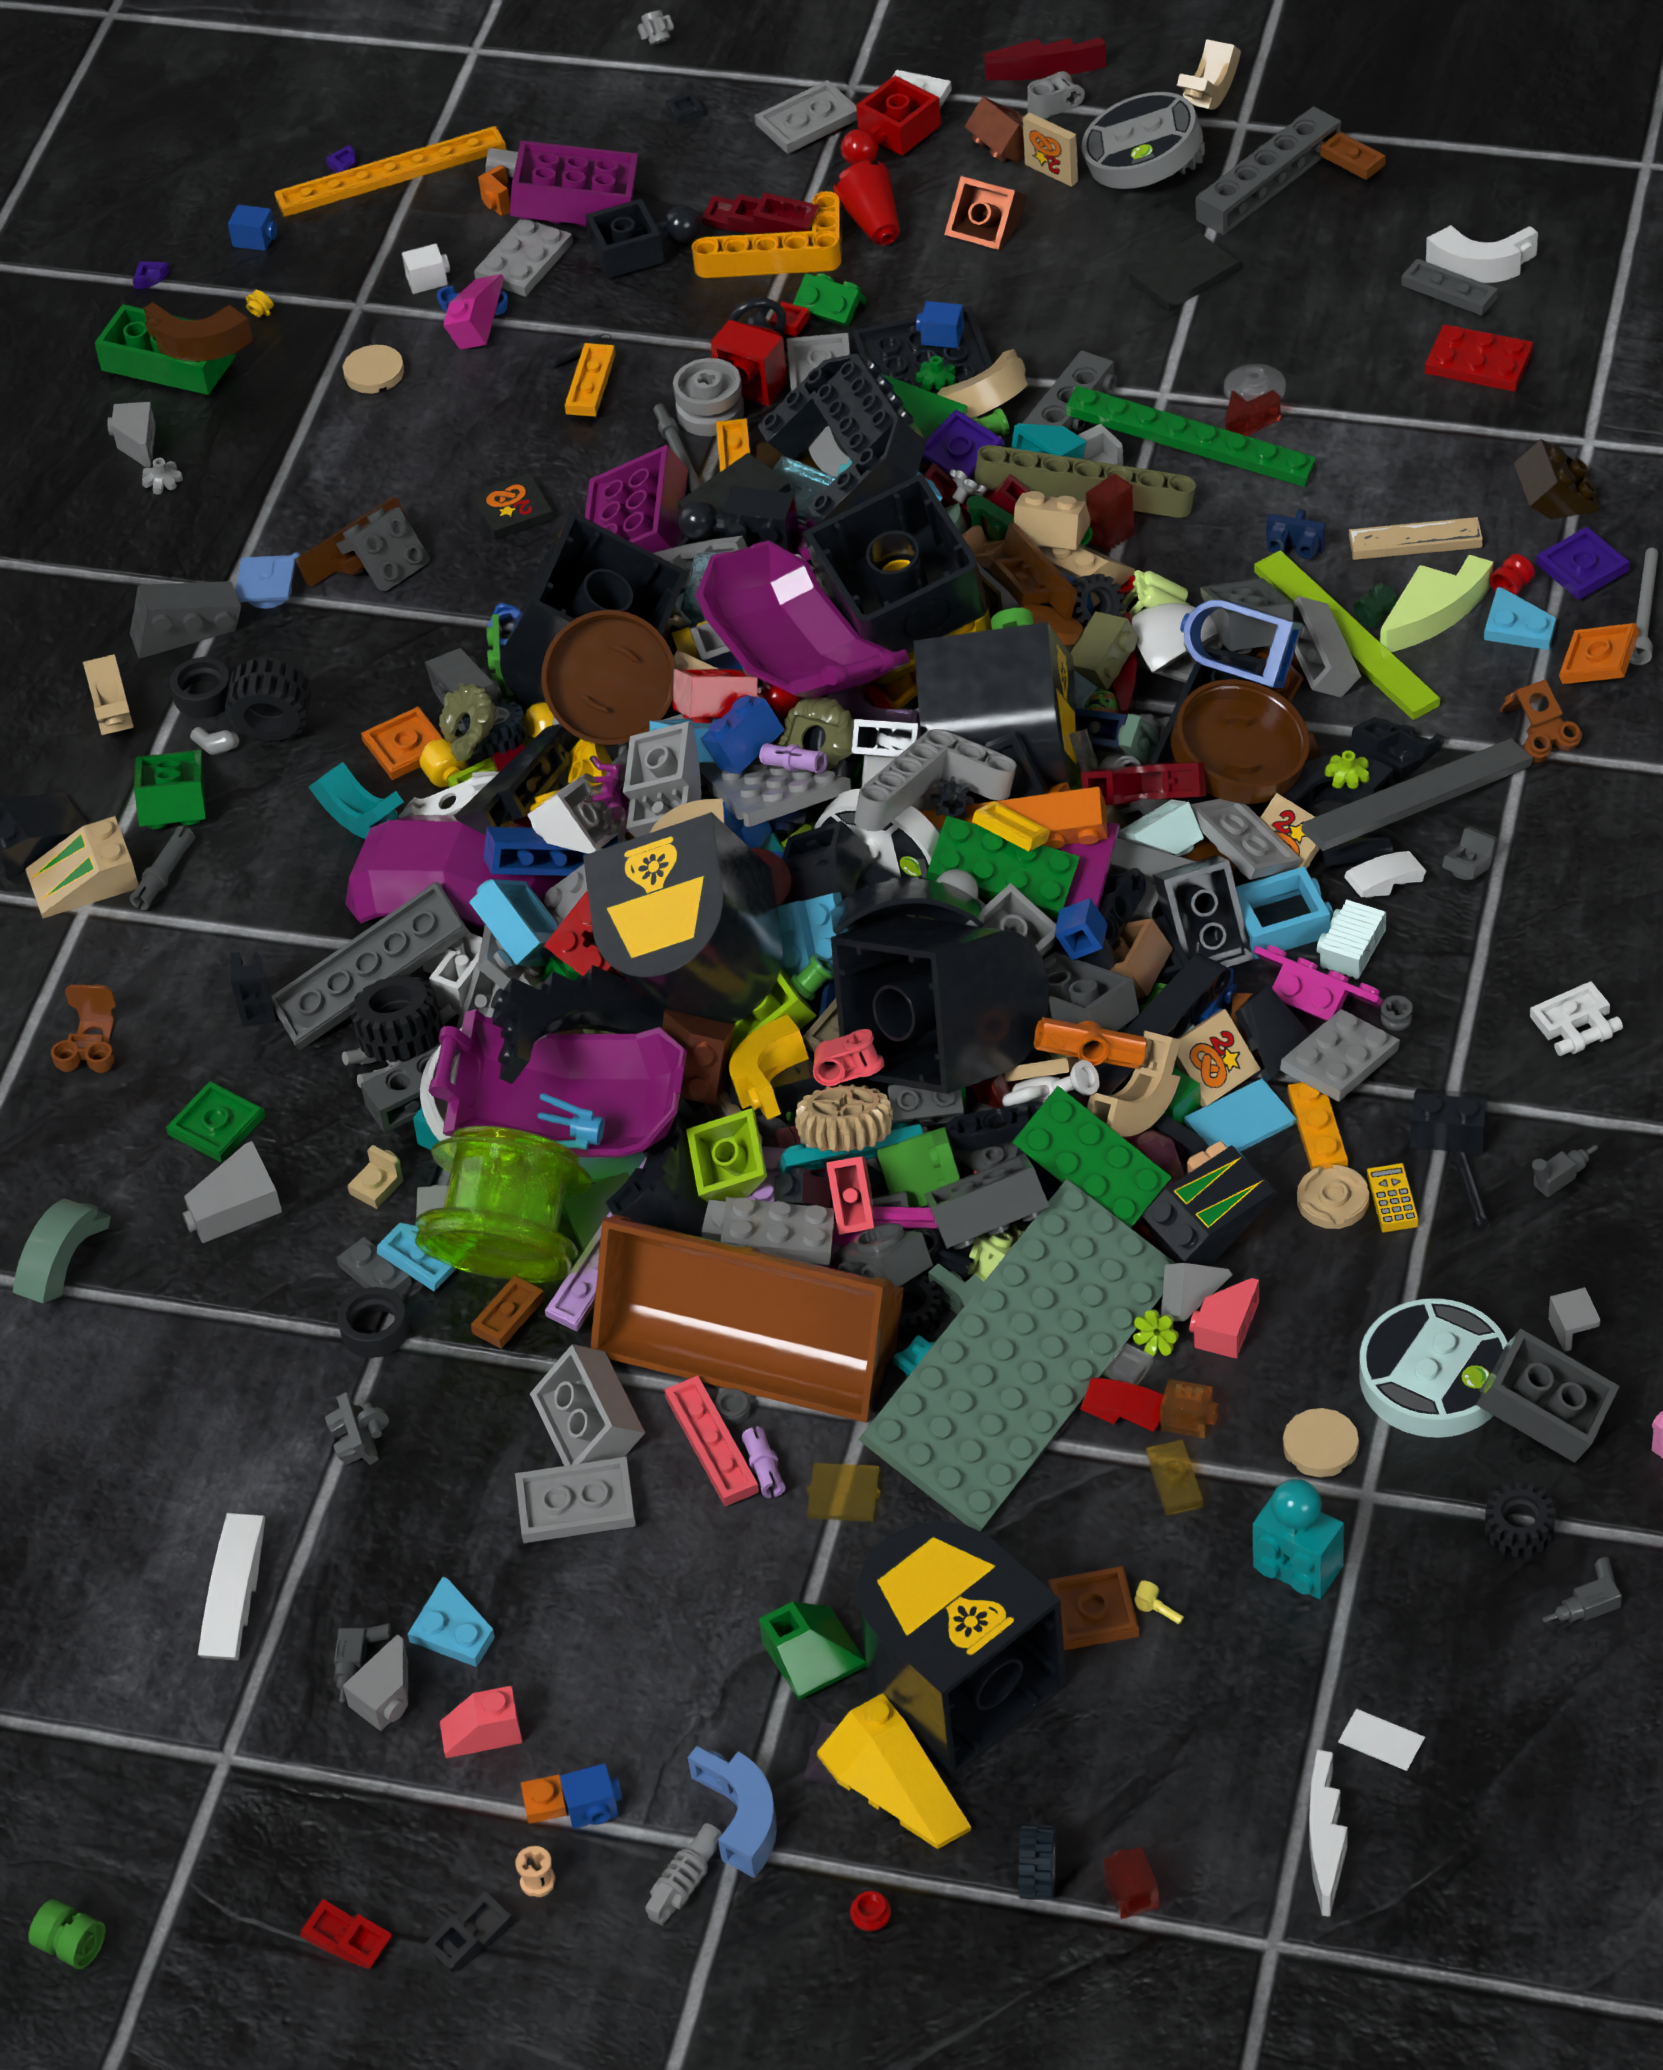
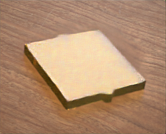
[807,1463,880,1522]

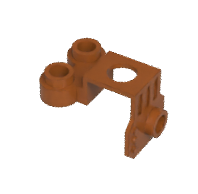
[1499,679,1582,763]
[51,984,116,1073]

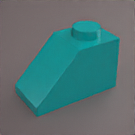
[1011,423,1087,459]

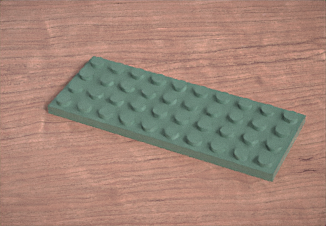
[858,1179,1176,1531]

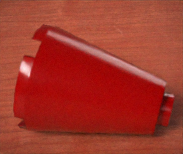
[833,161,900,245]

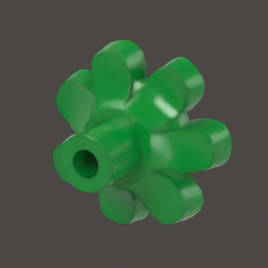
[915,356,956,391]

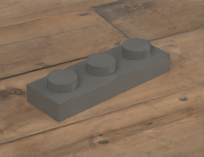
[1402,258,1498,316]

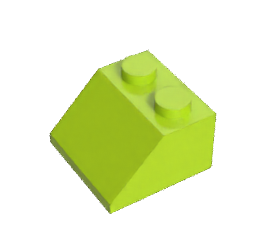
[686,1108,767,1202]

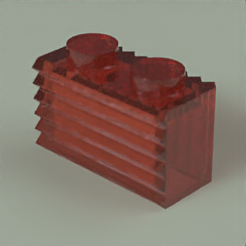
[1085,473,1134,552]

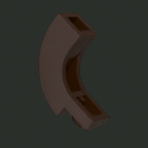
[144,302,253,361]

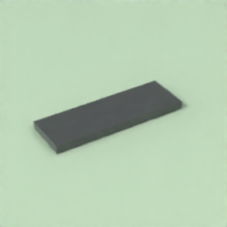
[271,881,470,1050]

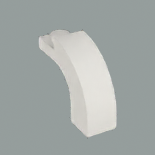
[1426,226,1538,283]

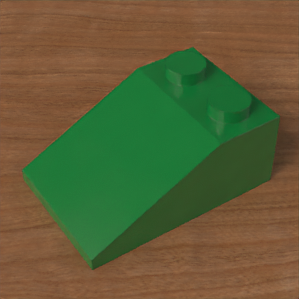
[134,750,206,829]

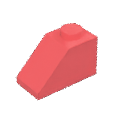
[826,1156,875,1235]
[1189,1278,1259,1359]
[440,1686,522,1758]

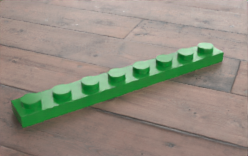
[1065,385,1316,487]

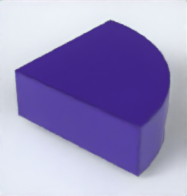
[326,145,356,173]
[133,261,170,289]

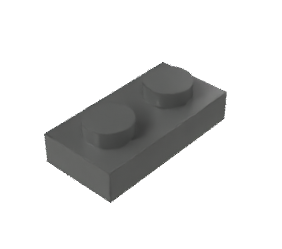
[336,1237,412,1295]

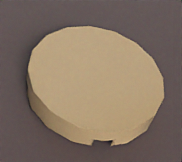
[343,345,404,394]
[1297,1165,1369,1229]
[1283,1408,1359,1477]

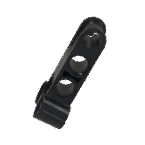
[1047,868,1146,970]

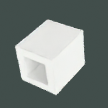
[402,244,450,294]

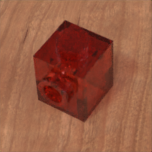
[1103,1847,1159,1920]

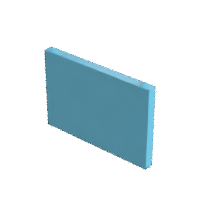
[1184,1078,1297,1152]

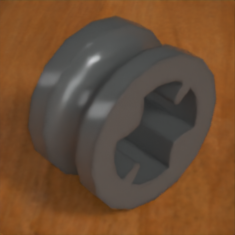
[1381,995,1412,1031]

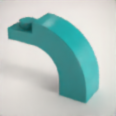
[308,762,404,839]

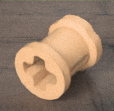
[515,1846,556,1897]

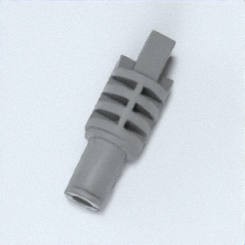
[645,1823,722,1925]

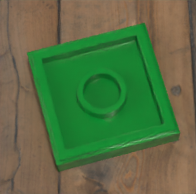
[166,1081,266,1163]

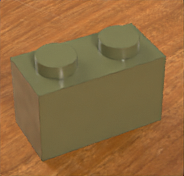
[1070,611,1140,690]

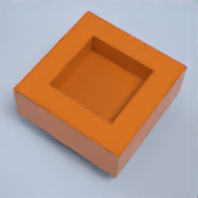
[521,1775,567,1824]

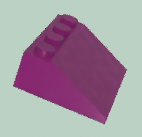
[510,140,638,227]
[585,445,688,553]

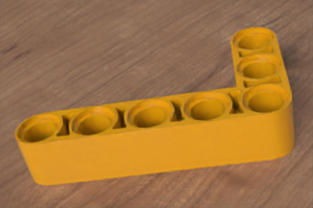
[692,191,841,278]

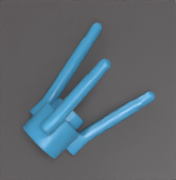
[513,1093,605,1151]

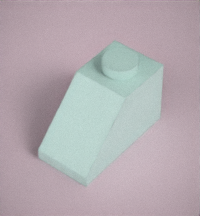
[1118,800,1204,856]

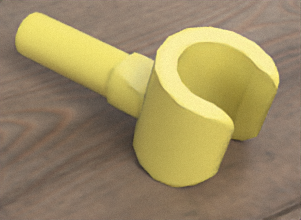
[1134,1581,1184,1625]

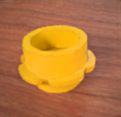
[246,290,274,317]

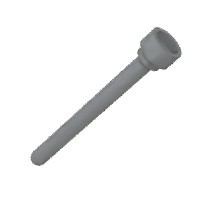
[1630,548,1658,665]

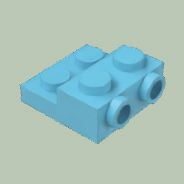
[777,892,848,977]

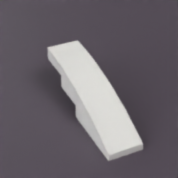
[198,1513,265,1661]
[1309,1750,1348,1917]

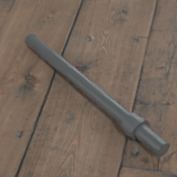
[653,404,701,492]

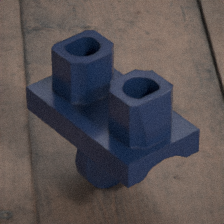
[1266,509,1325,559]

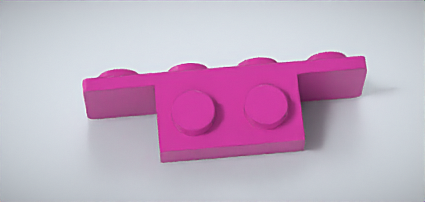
[1253,945,1384,1021]

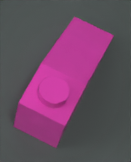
[443,274,504,350]

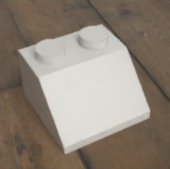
[527,775,620,854]

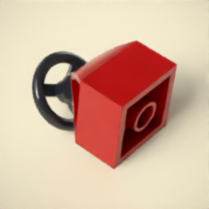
[711,298,788,406]

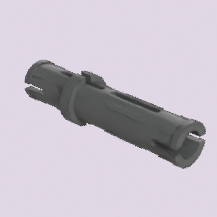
[130,826,195,910]

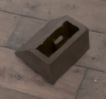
[1514,439,1600,519]

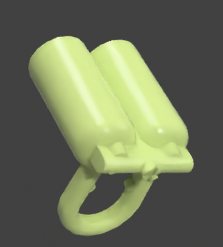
[1119,570,1189,619]

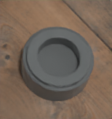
[713,1389,751,1426]

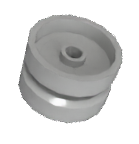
[673,358,745,436]

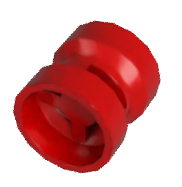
[1490,554,1535,595]

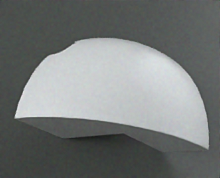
[1132,603,1218,673]

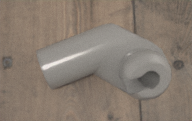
[190,726,239,755]

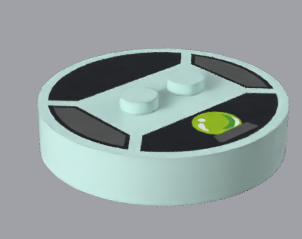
[1359,1299,1508,1438]

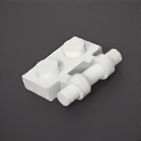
[1530,981,1623,1056]

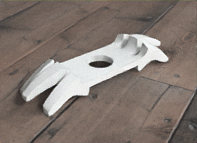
[399,771,499,818]

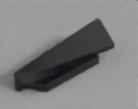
[454,724,569,835]

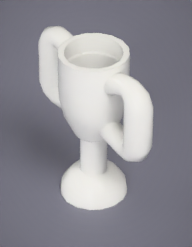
[1002,1060,1100,1107]

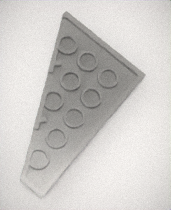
[699,760,851,827]

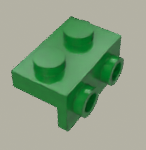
[793,273,867,327]

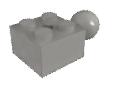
[936,869,1057,957]

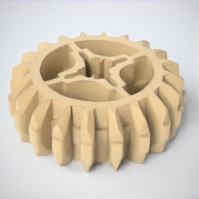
[795,1084,893,1153]

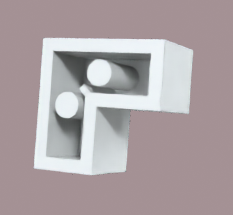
[423,933,482,1015]

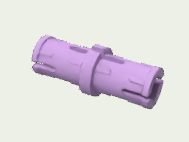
[759,743,828,773]
[742,1427,785,1498]

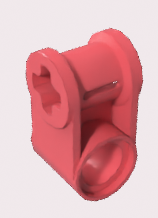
[813,1029,885,1086]

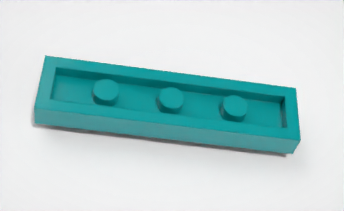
[777,1123,923,1175]

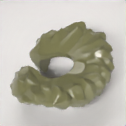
[439,683,497,762]
[777,696,854,771]

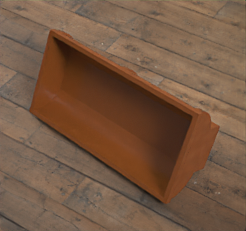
[591,1214,904,1423]

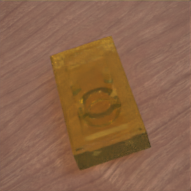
[1146,1440,1203,1516]

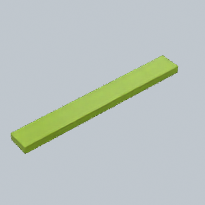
[1254,550,1440,721]

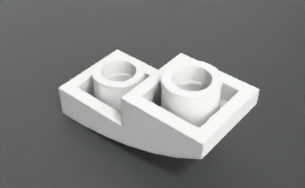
[1344,851,1426,898]

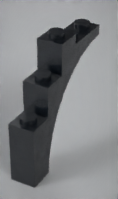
[491,965,665,1084]

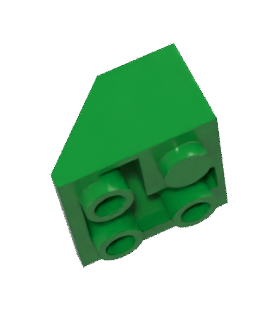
[758,1602,866,1700]

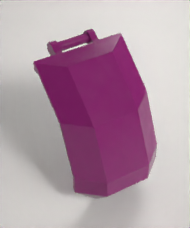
[695,541,910,698]
[345,815,567,929]
[429,1009,687,1157]

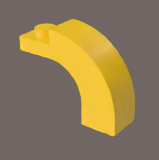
[729,1014,809,1120]

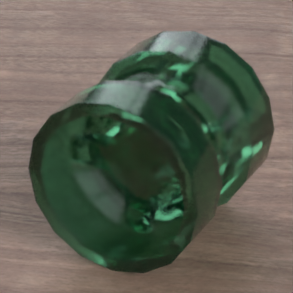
[1353,583,1398,628]

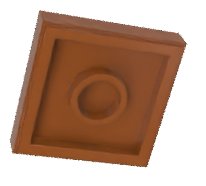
[1048,1566,1139,1651]

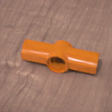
[1034,1017,1147,1069]

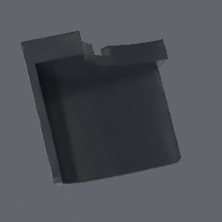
[831,877,985,935]
[605,1111,708,1237]

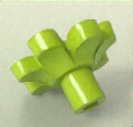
[1325,751,1370,789]
[1133,1310,1178,1357]

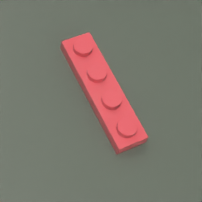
[664,1376,759,1507]

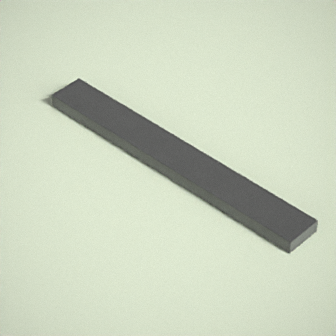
[1302,738,1533,851]

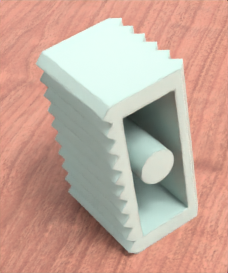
[1317,900,1386,979]

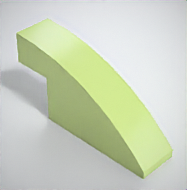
[1380,555,1493,652]

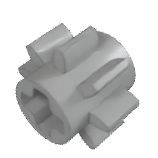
[638,10,674,45]

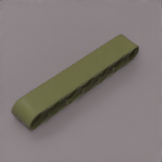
[974,445,1196,518]

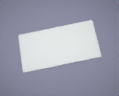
[1338,1709,1425,1771]

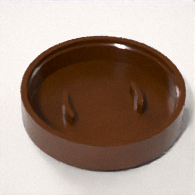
[541,610,677,746]
[1171,679,1310,804]

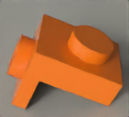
[478,165,510,217]

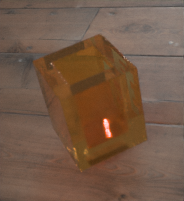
[1160,1379,1219,1439]

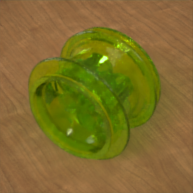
[415,1126,592,1282]

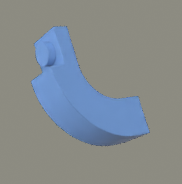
[688,1746,777,1878]

